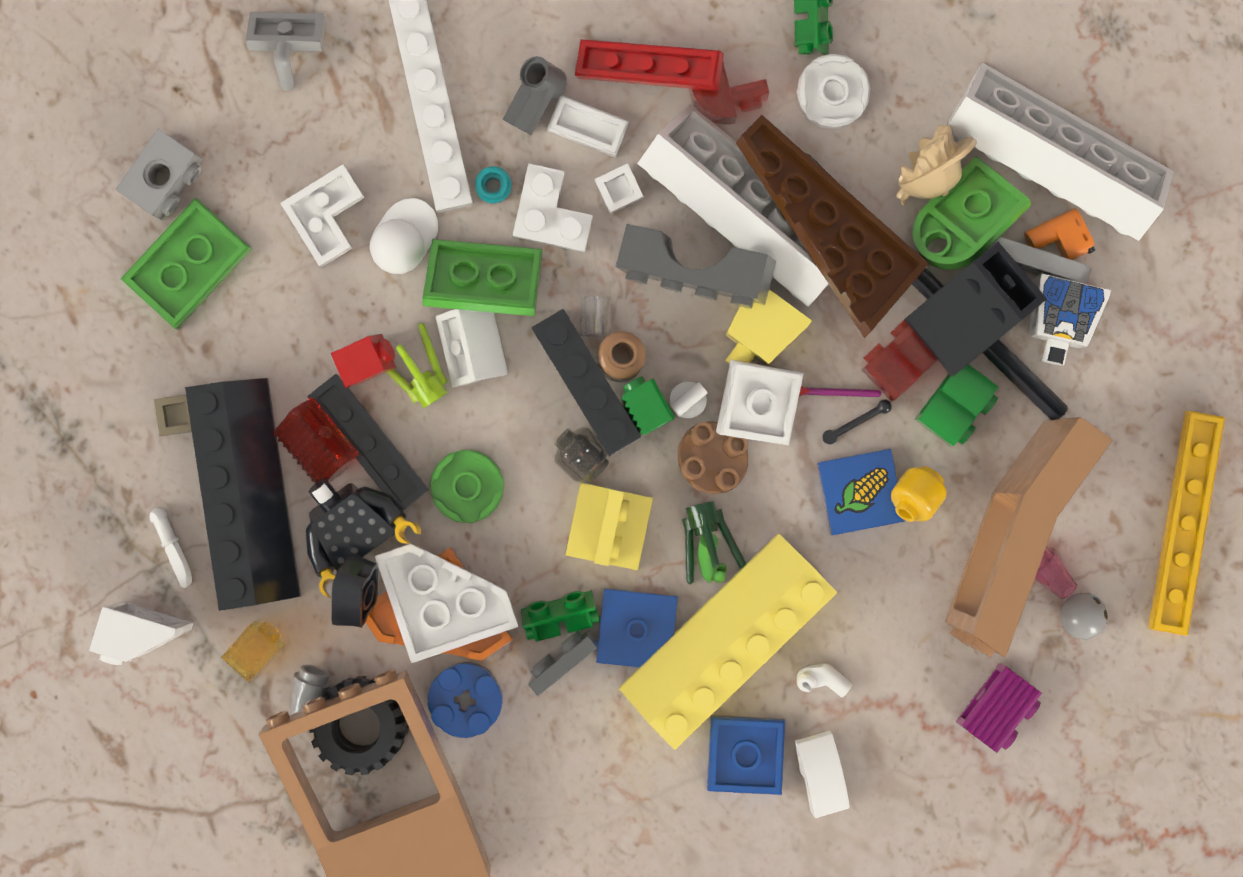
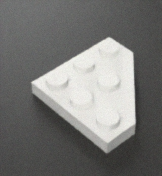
[375,543,519,663]

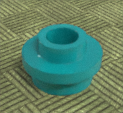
[475,166,512,204]

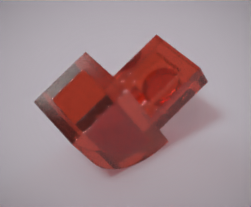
[688,62,770,125]

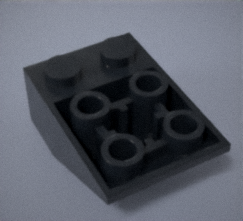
[904,241,1047,377]

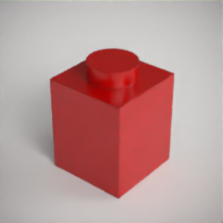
[330,334,397,388]

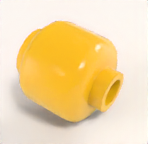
[891,466,947,522]

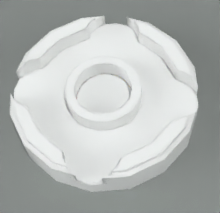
[796,54,871,129]

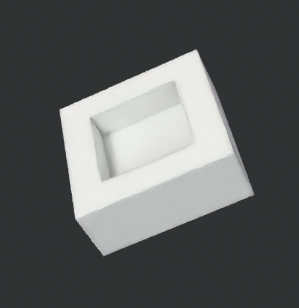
[594,163,644,215]

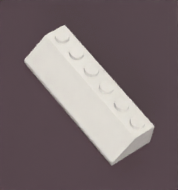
[947,63,1174,241]
[637,104,828,307]

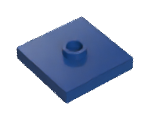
[596,588,678,667]

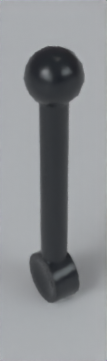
[822,399,892,445]

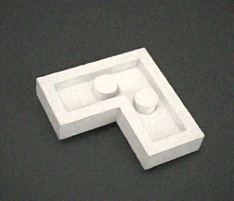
[512,163,593,253]
[280,164,365,268]

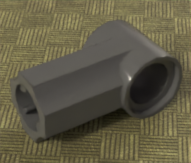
[502,56,567,136]

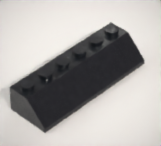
[185,378,301,611]

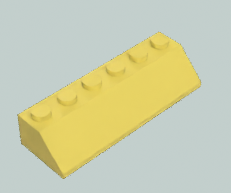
[618,533,837,750]

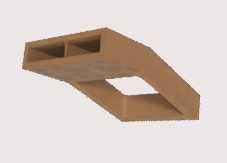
[945,417,1113,658]
[259,669,491,877]

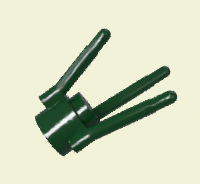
[682,501,746,584]

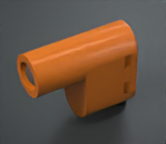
[1024,208,1096,260]

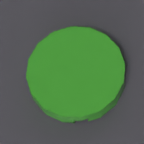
[430,450,504,523]

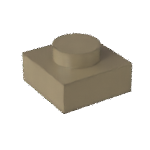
[154,394,192,436]

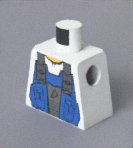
[1029,274,1111,366]

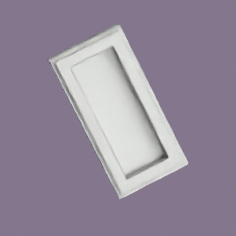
[547,95,629,158]

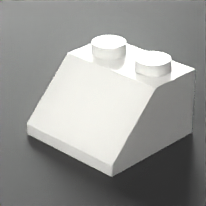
[89,601,194,665]

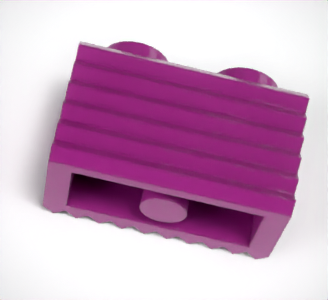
[956,663,1042,753]

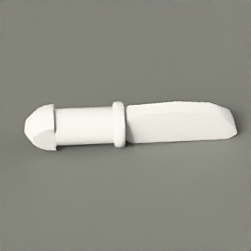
[150,507,192,588]

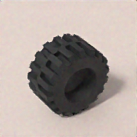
[309,676,409,776]

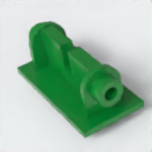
[794,0,833,55]
[521,590,600,642]

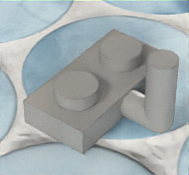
[246,12,326,91]

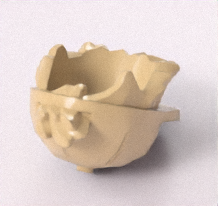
[896,125,977,205]

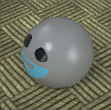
[1060,593,1108,640]

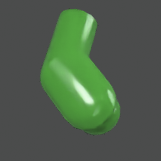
[697,533,727,583]

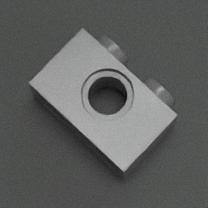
[115,129,203,220]

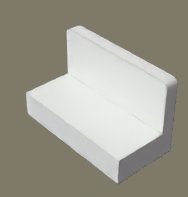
[435,309,508,388]

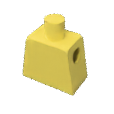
[725,289,812,365]

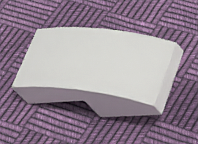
[795,731,850,818]

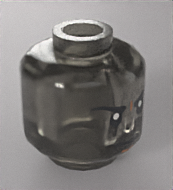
[554,427,609,482]

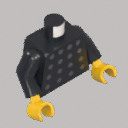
[305,478,421,598]

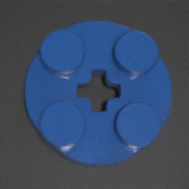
[428,662,503,738]

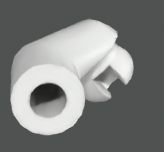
[797,663,853,698]

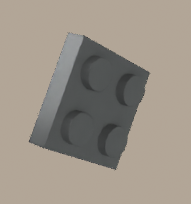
[528,630,598,696]

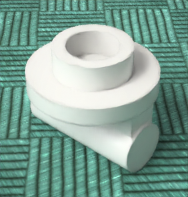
[670,381,708,419]

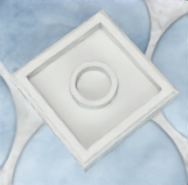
[716,360,804,445]

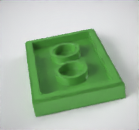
[121,197,252,330]
[422,239,543,316]

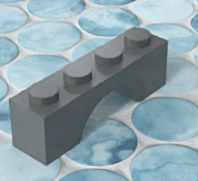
[615,224,776,308]

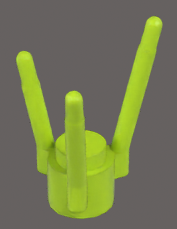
[386,323,448,409]

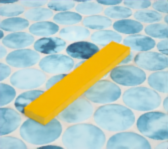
[1148,411,1225,636]

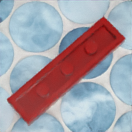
[575,39,724,91]

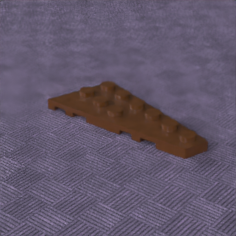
[736,115,929,338]

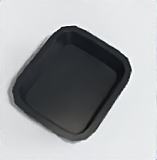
[331,552,378,628]

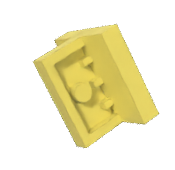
[565,483,653,570]

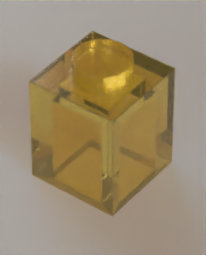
[221,621,285,682]

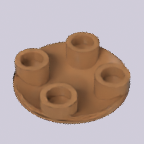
[677,421,748,494]

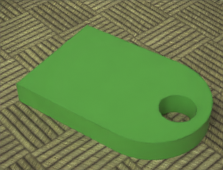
[912,156,1031,270]

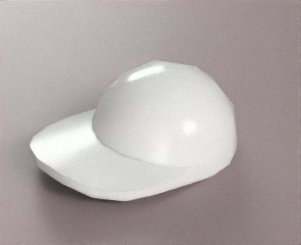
[370,198,438,274]

